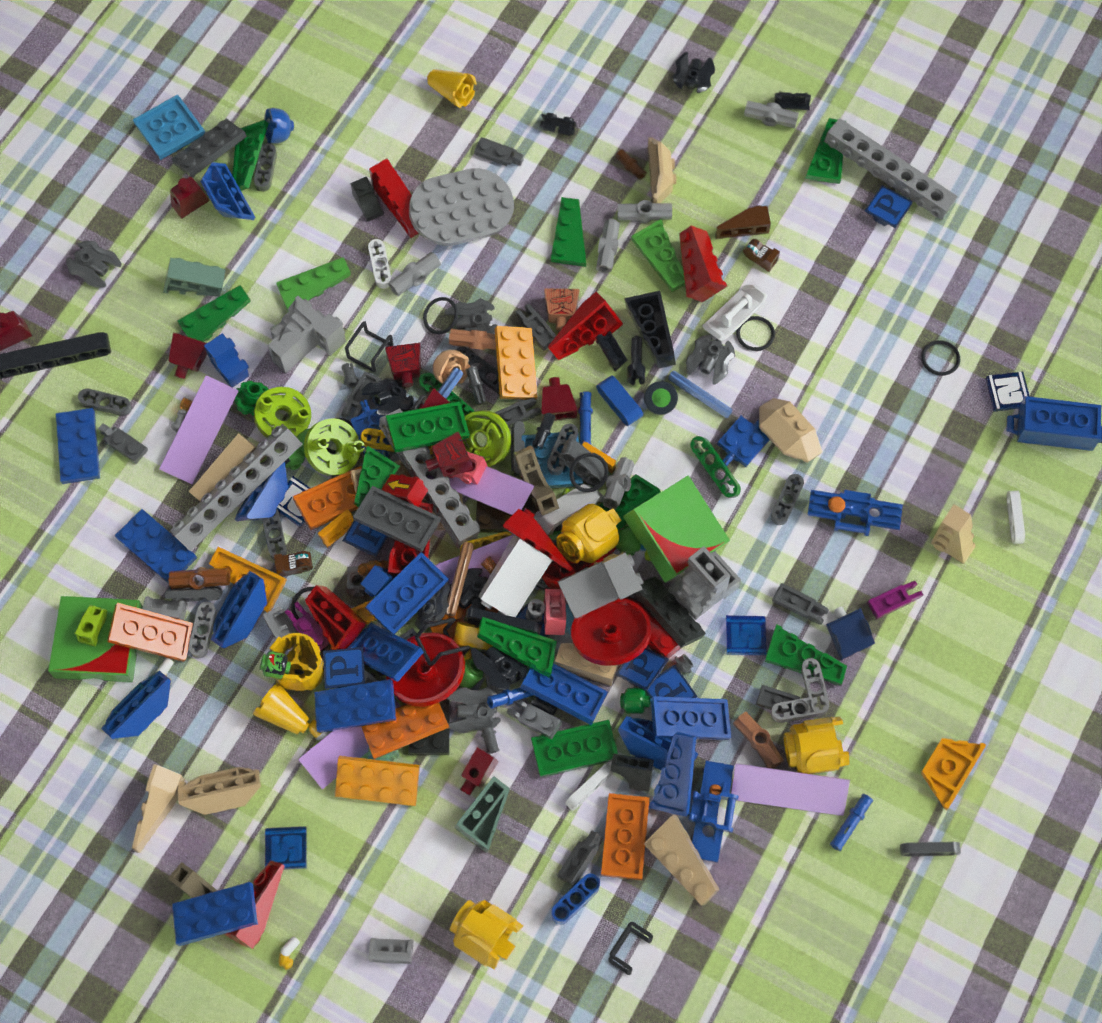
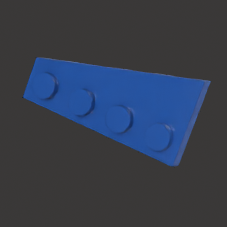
[649,732,696,817]

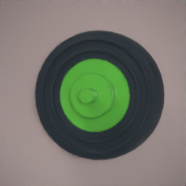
[644,381,678,415]

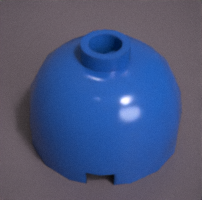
[264,108,294,144]

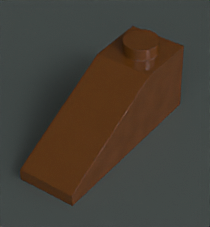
[715,205,771,239]

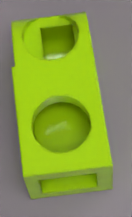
[75,605,107,647]

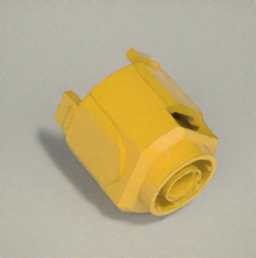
[556,504,621,564]
[270,633,324,691]
[784,717,849,774]
[450,900,523,970]

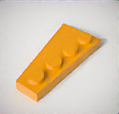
[209,547,287,613]

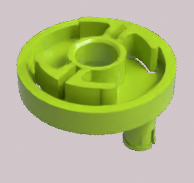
[254,387,311,443]
[462,410,511,467]
[304,418,365,476]

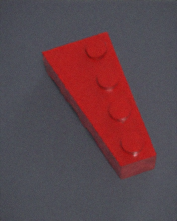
[369,158,419,238]
[679,225,727,302]

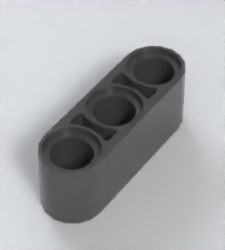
[559,439,604,487]

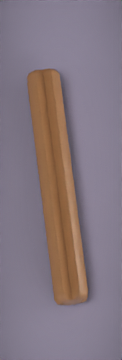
[446,542,474,616]

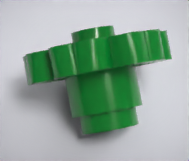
[233,381,272,416]

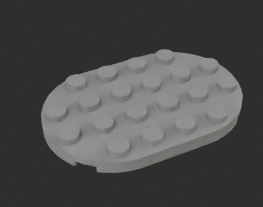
[409,168,514,246]

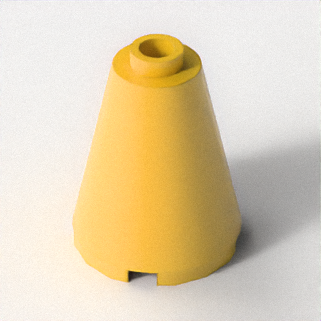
[427,69,476,108]
[253,682,310,735]

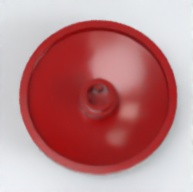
[571,598,651,666]
[386,633,465,707]

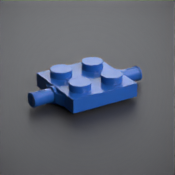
[350,400,390,459]
[717,415,770,467]

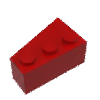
[305,585,367,650]

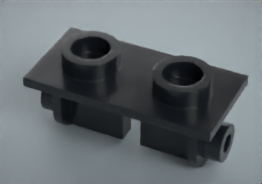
[774,91,811,110]
[540,112,577,136]
[596,331,628,372]

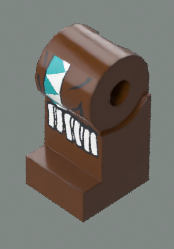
[743,239,780,272]
[274,551,313,577]

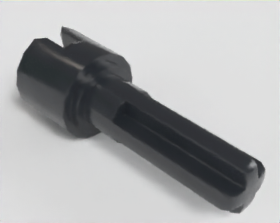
[627,335,646,385]

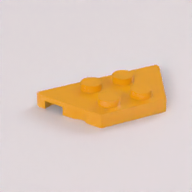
[921,738,986,810]

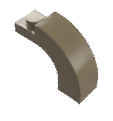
[514,446,559,516]
[168,862,218,898]

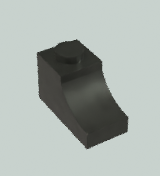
[350,176,384,222]
[610,753,654,791]

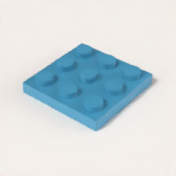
[133,94,205,160]
[522,431,583,488]

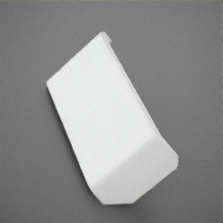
[702,285,767,340]
[534,484,604,535]

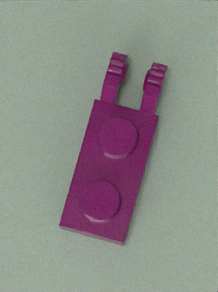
[867,581,924,620]
[284,601,331,653]

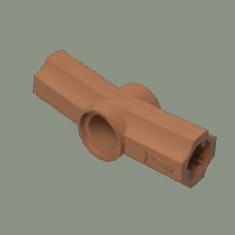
[449,329,496,350]
[733,712,784,769]

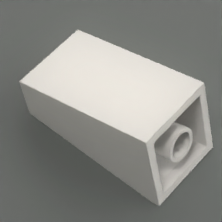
[479,535,552,617]

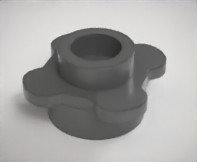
[674,654,693,673]

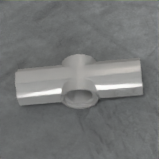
[744,101,799,128]
[618,200,672,223]
[596,219,620,274]
[388,252,441,296]
[602,457,635,510]

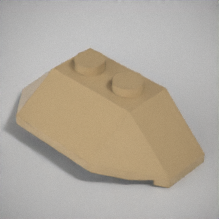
[647,137,676,203]
[759,398,822,463]
[178,767,261,815]

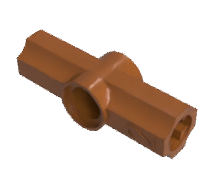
[168,567,231,590]

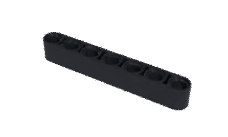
[0,332,111,379]

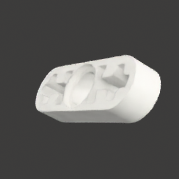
[368,239,392,289]
[1007,491,1025,544]
[565,763,614,811]

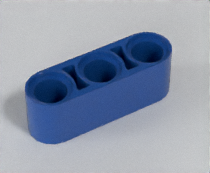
[596,375,643,426]
[551,873,600,925]

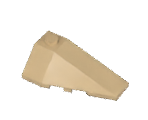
[132,764,186,853]

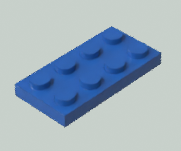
[56,408,100,484]
[114,509,197,584]
[365,552,449,636]
[347,623,424,682]
[520,663,608,725]
[314,679,396,733]
[650,696,732,740]
[172,882,258,946]

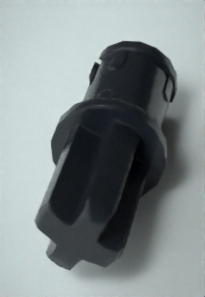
[531,413,555,450]

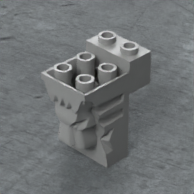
[268,296,346,373]
[670,546,741,620]
[557,552,643,619]

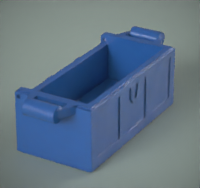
[1006,396,1102,451]

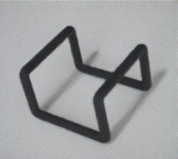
[345,321,394,372]
[415,618,470,666]
[609,922,653,975]

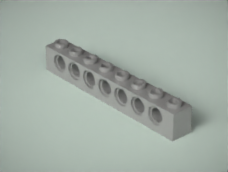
[824,118,958,220]
[379,408,480,549]
[170,424,302,551]

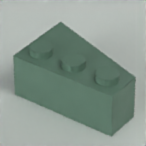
[163,258,225,297]
[454,776,510,853]

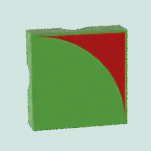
[623,475,730,582]
[48,596,143,683]

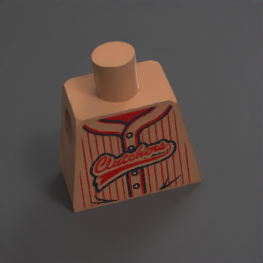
[545,288,579,331]

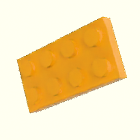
[495,326,538,400]
[335,756,420,806]

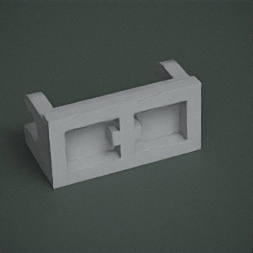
[143,596,188,620]
[262,607,297,652]
[368,938,414,964]

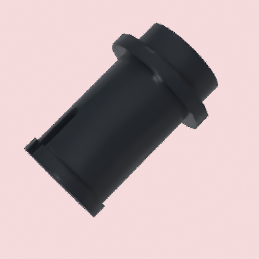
[531,696,558,716]

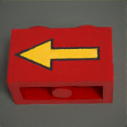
[381,474,428,507]

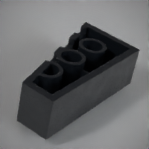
[624,291,676,369]

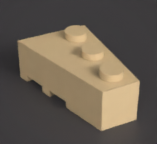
[931,504,976,564]
[555,643,618,686]

